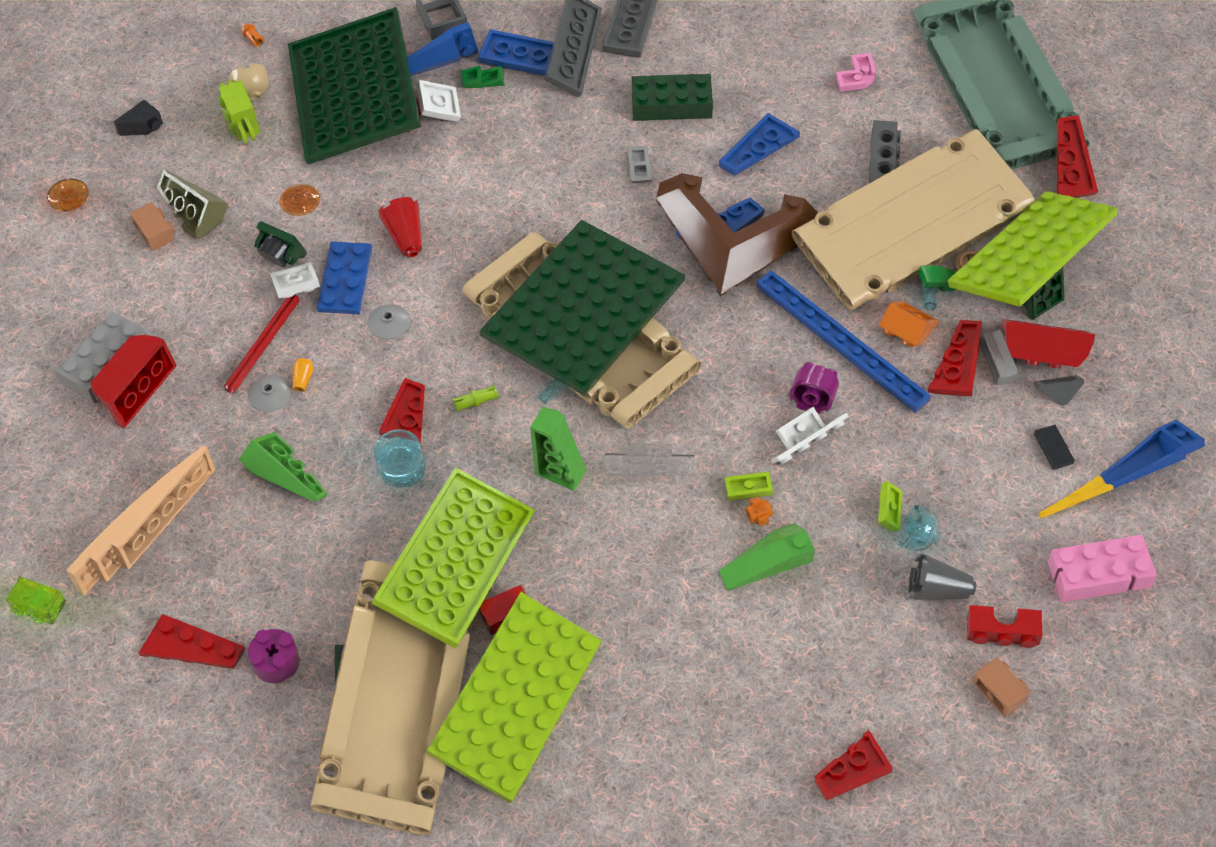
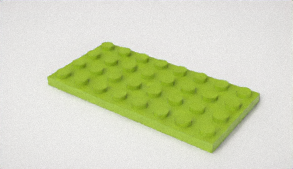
[948,191,1118,307]
[372,467,535,649]
[426,592,602,803]

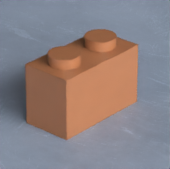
[130,202,175,251]
[972,657,1030,717]

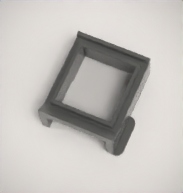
[415,0,467,40]

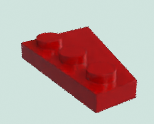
[379,378,425,449]
[814,730,892,801]

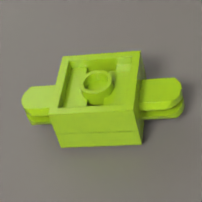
[217,80,260,144]

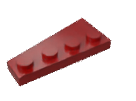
[1057,115,1098,198]
[928,320,982,397]
[139,614,245,669]

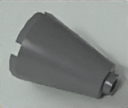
[908,553,976,600]

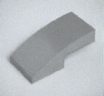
[627,145,652,183]

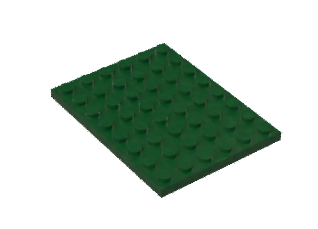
[288,7,421,165]
[479,219,685,396]

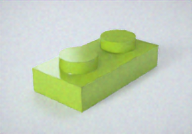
[724,471,773,501]
[878,481,903,532]

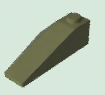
[157,169,228,239]

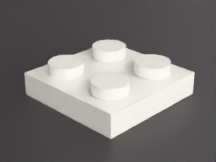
[416,80,461,122]
[270,262,320,298]

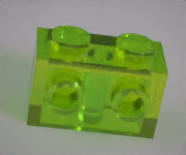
[6,577,67,625]

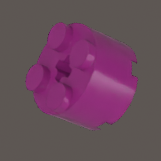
[789,362,839,414]
[248,629,300,684]

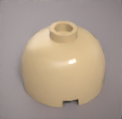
[229,63,270,101]

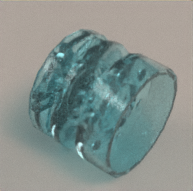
[374,429,426,488]

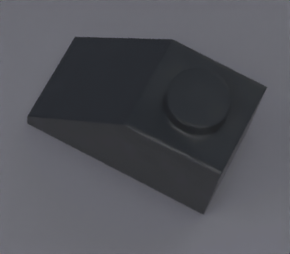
[114,100,163,136]

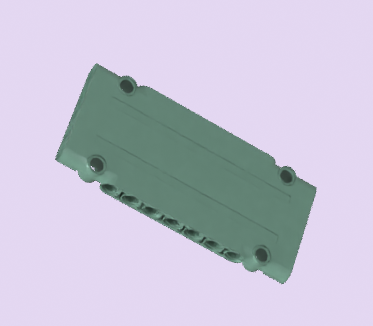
[913,0,1090,169]

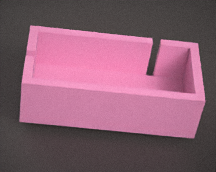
[1048,535,1157,603]

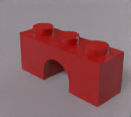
[967,605,1043,648]

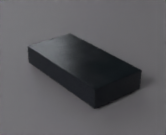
[1034,424,1075,470]

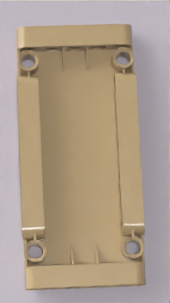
[792,129,1035,311]
[462,231,701,429]
[310,560,470,835]

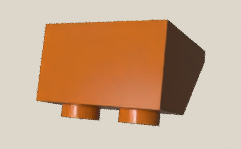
[879,301,939,347]

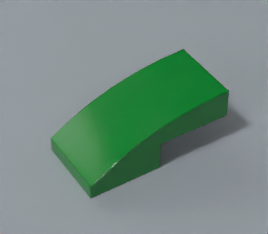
[462,66,505,88]
[918,265,957,292]

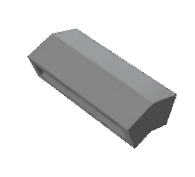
[980,329,1022,385]

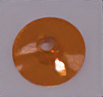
[47,178,89,212]
[279,184,320,216]

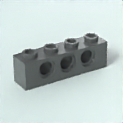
[869,120,901,183]

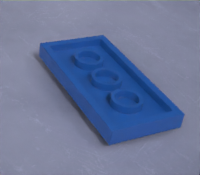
[478,29,554,76]
[317,241,372,315]

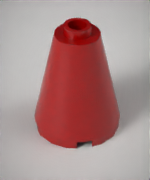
[378,197,422,257]

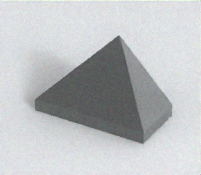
[1034,375,1084,406]

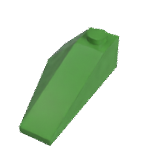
[239,432,328,502]
[719,523,815,591]

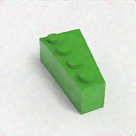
[530,406,587,491]

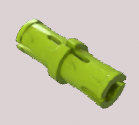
[453,385,499,412]

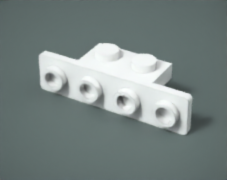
[770,407,849,465]

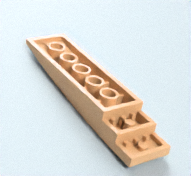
[67,445,215,595]

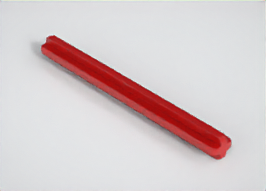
[224,294,300,394]

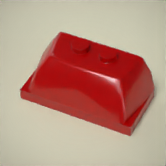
[1001,319,1095,369]
[90,335,177,429]

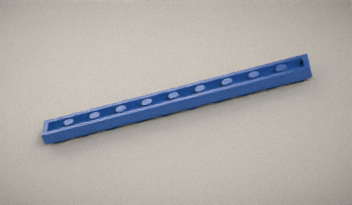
[756,270,931,413]

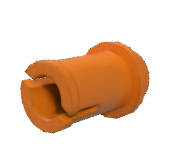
[241,23,264,47]

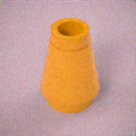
[292,358,314,392]

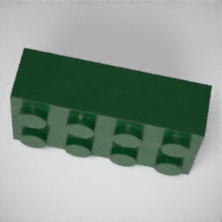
[631,73,713,121]

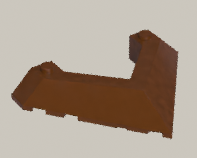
[656,173,818,297]

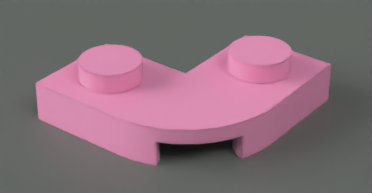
[836,53,876,92]

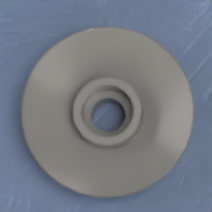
[368,304,410,339]
[248,375,291,412]

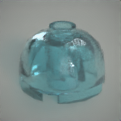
[898,504,941,552]

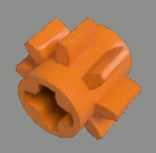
[745,497,773,527]

